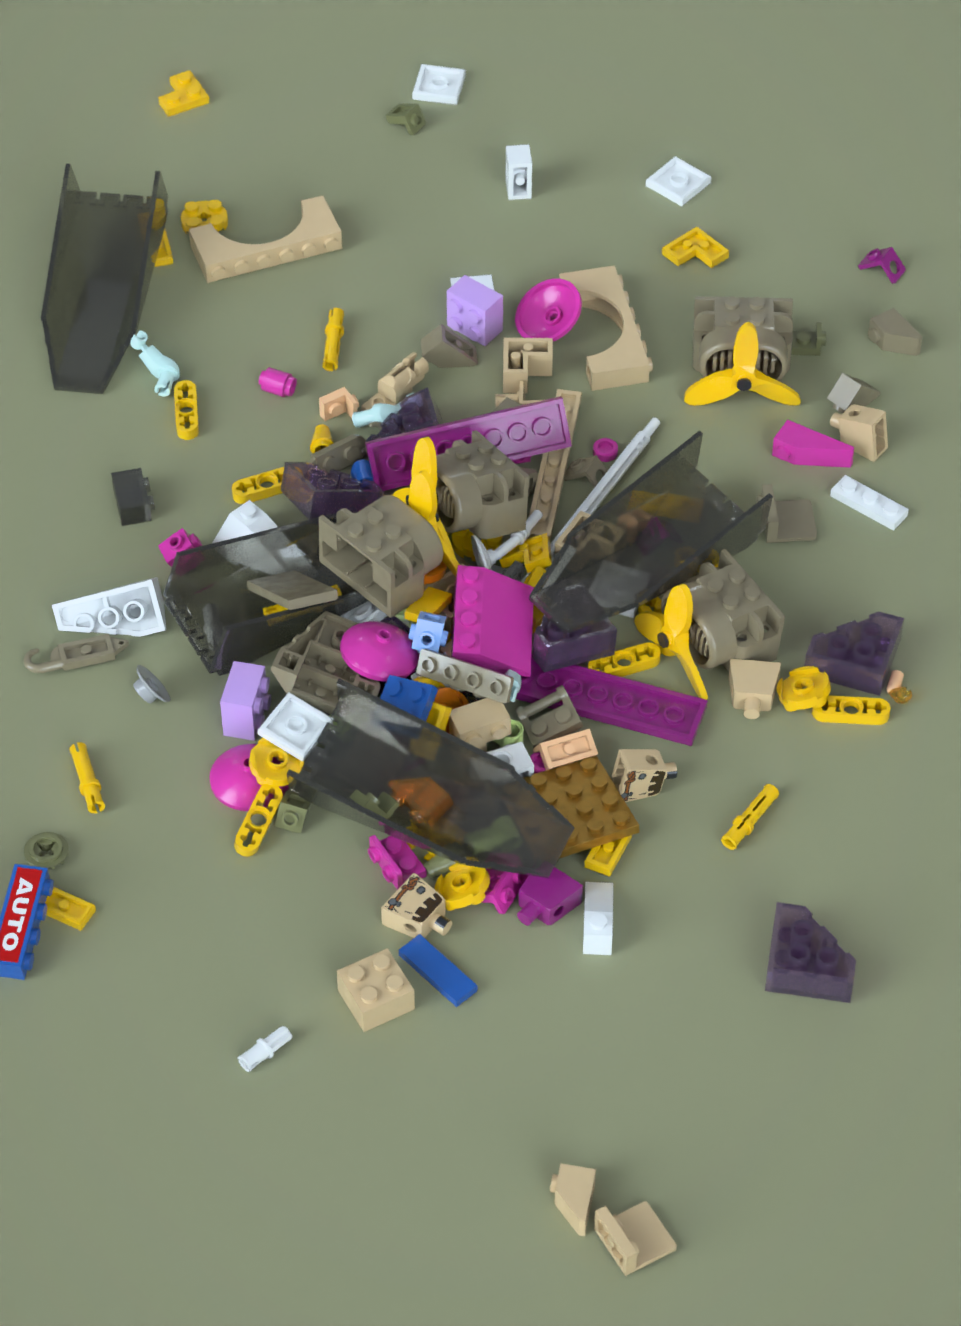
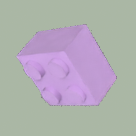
[447,275,503,346]
[220,661,271,741]

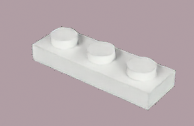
[830,475,909,531]

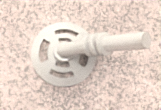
[471,510,543,570]

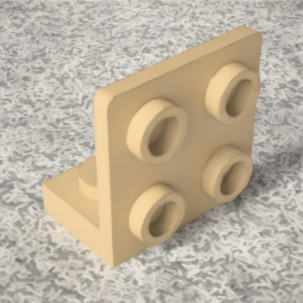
[594,1201,677,1276]

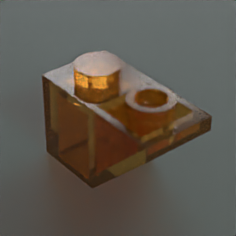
[387,777,454,827]

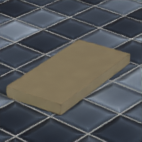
[247,570,338,610]

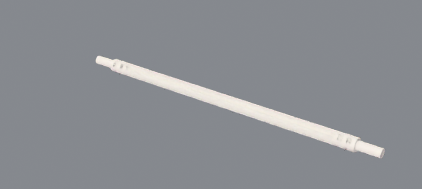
[521,417,660,583]

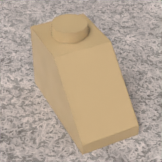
[550,1163,596,1236]

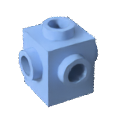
[408,611,449,653]

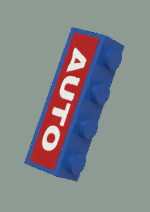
[0,864,54,980]

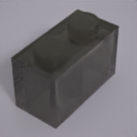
[111,468,155,526]

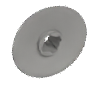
[133,665,171,704]

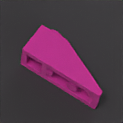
[772,420,855,468]

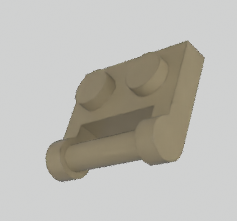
[515,685,584,747]

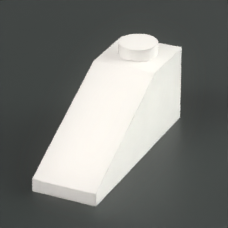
[583,882,613,955]

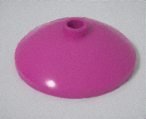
[515,279,582,342]
[340,621,420,682]
[210,744,290,811]

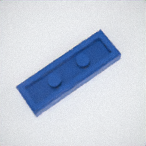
[399,934,477,1007]

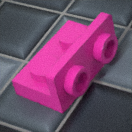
[368,832,427,890]
[483,853,529,914]

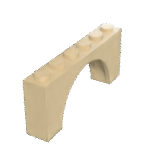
[189,195,342,283]
[559,265,653,391]

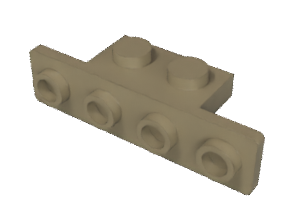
[416,649,514,703]

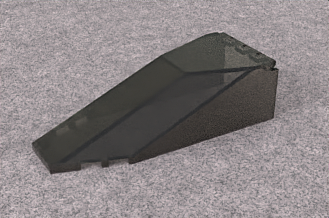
[41,164,168,394]
[529,430,773,634]
[163,513,369,676]
[287,678,575,878]

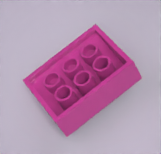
[451,565,534,677]

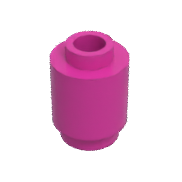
[259,367,297,397]

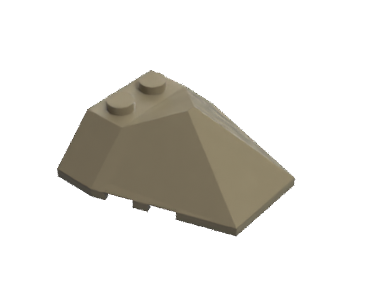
[270,611,380,718]

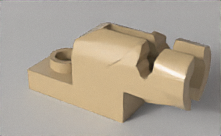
[361,352,429,411]

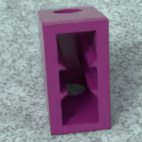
[517,858,583,926]

